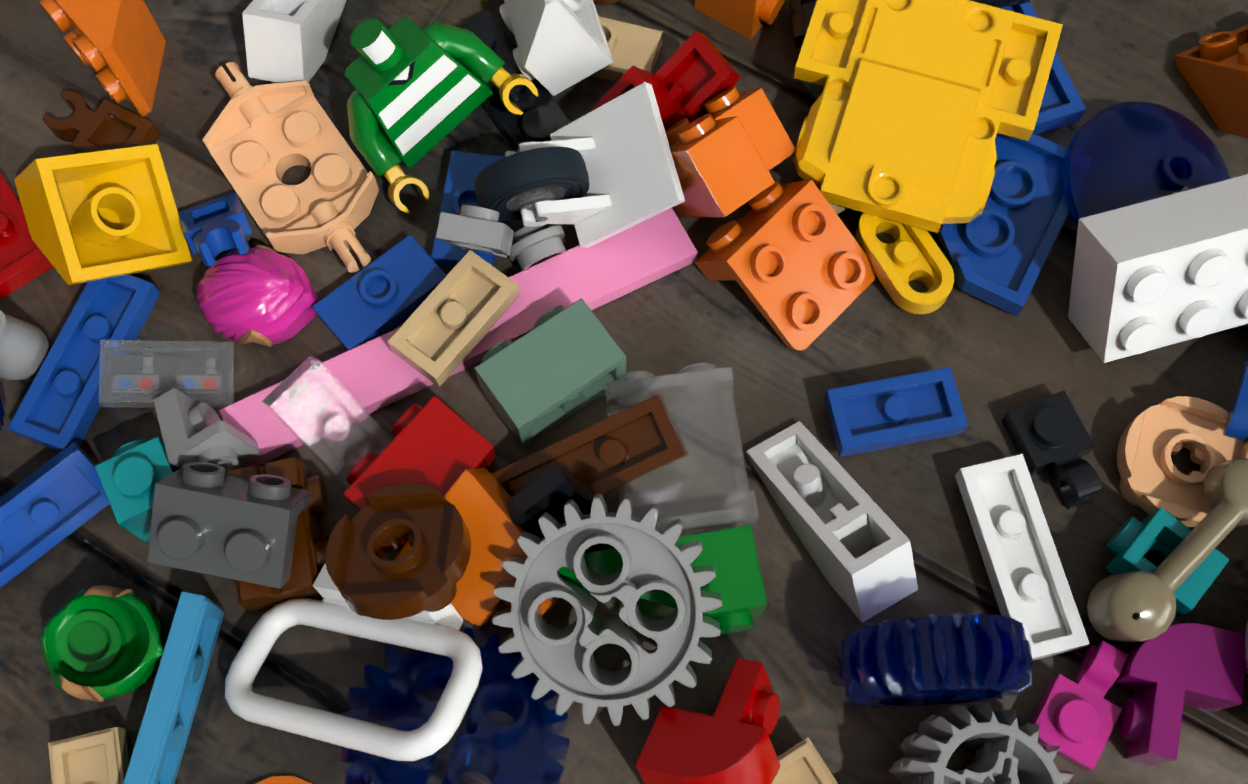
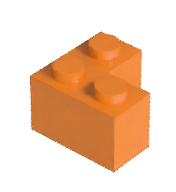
[665,86,797,218]

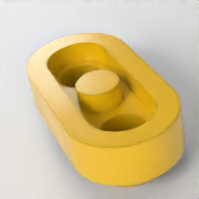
[855,213,954,315]

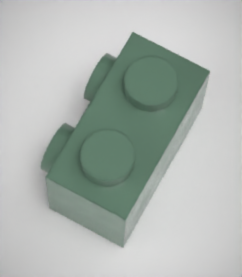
[474,298,627,448]

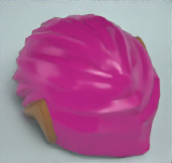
[195,245,321,348]

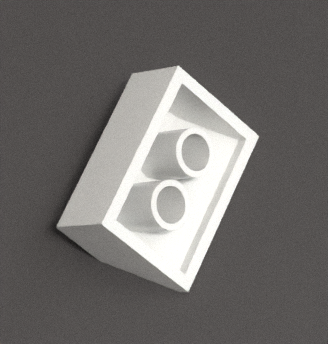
[500,0,614,96]

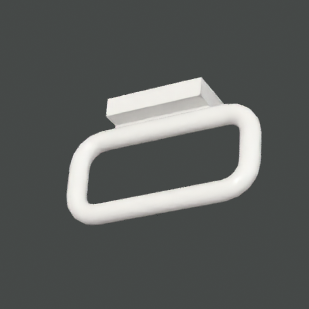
[225,563,483,761]

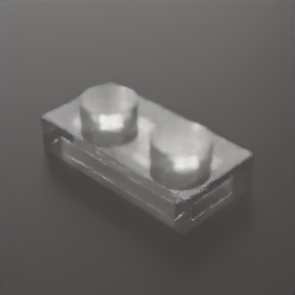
[262,355,393,489]

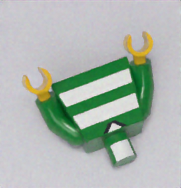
[344,17,538,213]

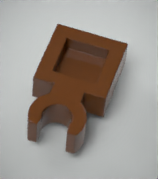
[42,90,161,154]

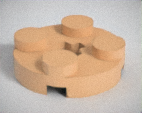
[1117,396,1248,527]

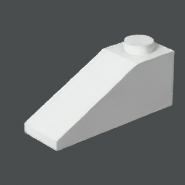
[242,0,346,84]
[746,421,918,623]

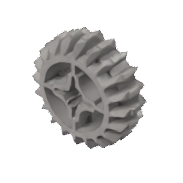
[889,702,1075,784]

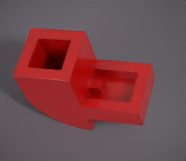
[592,31,741,129]
[635,658,780,784]

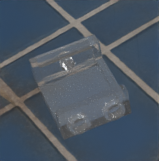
[605,363,759,537]

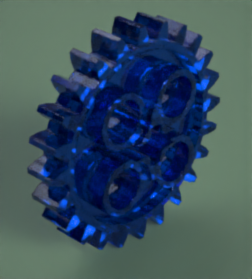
[339,628,570,784]

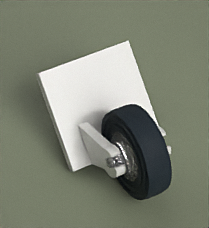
[475,82,685,248]

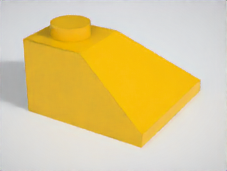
[14,144,192,286]

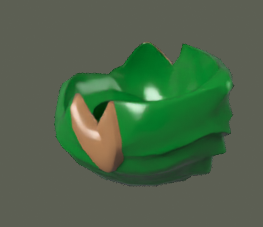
[39,585,165,702]

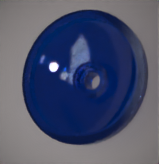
[1063,101,1230,227]

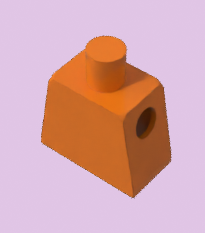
[394,467,560,626]

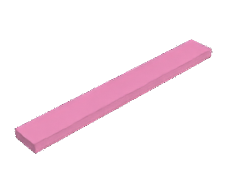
[219,208,698,467]

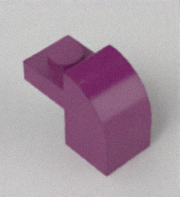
[1112,623,1246,766]

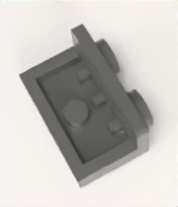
[147,462,311,589]

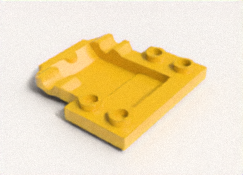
[792,0,1063,233]

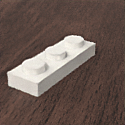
[955,454,1090,664]

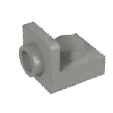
[153,388,260,472]

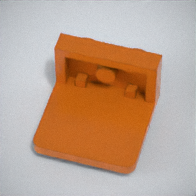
[694,179,876,350]

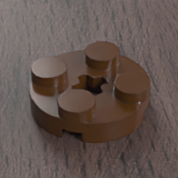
[325,483,471,620]

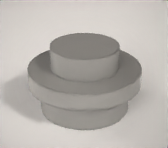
[508,224,566,271]

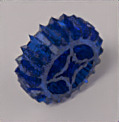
[839,612,1033,708]

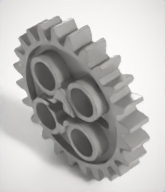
[492,494,722,726]

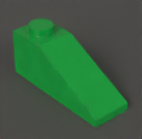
[558,525,767,634]

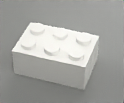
[1068,174,1248,363]

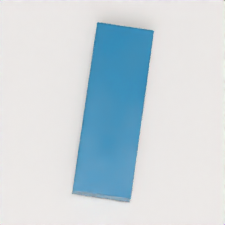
[123,592,225,784]

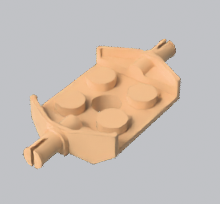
[202,62,379,273]

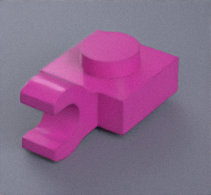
[1030,641,1128,771]

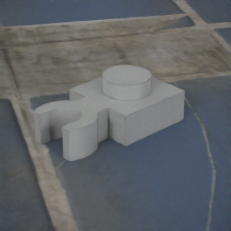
[436,205,514,259]

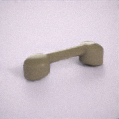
[1087,458,1248,642]

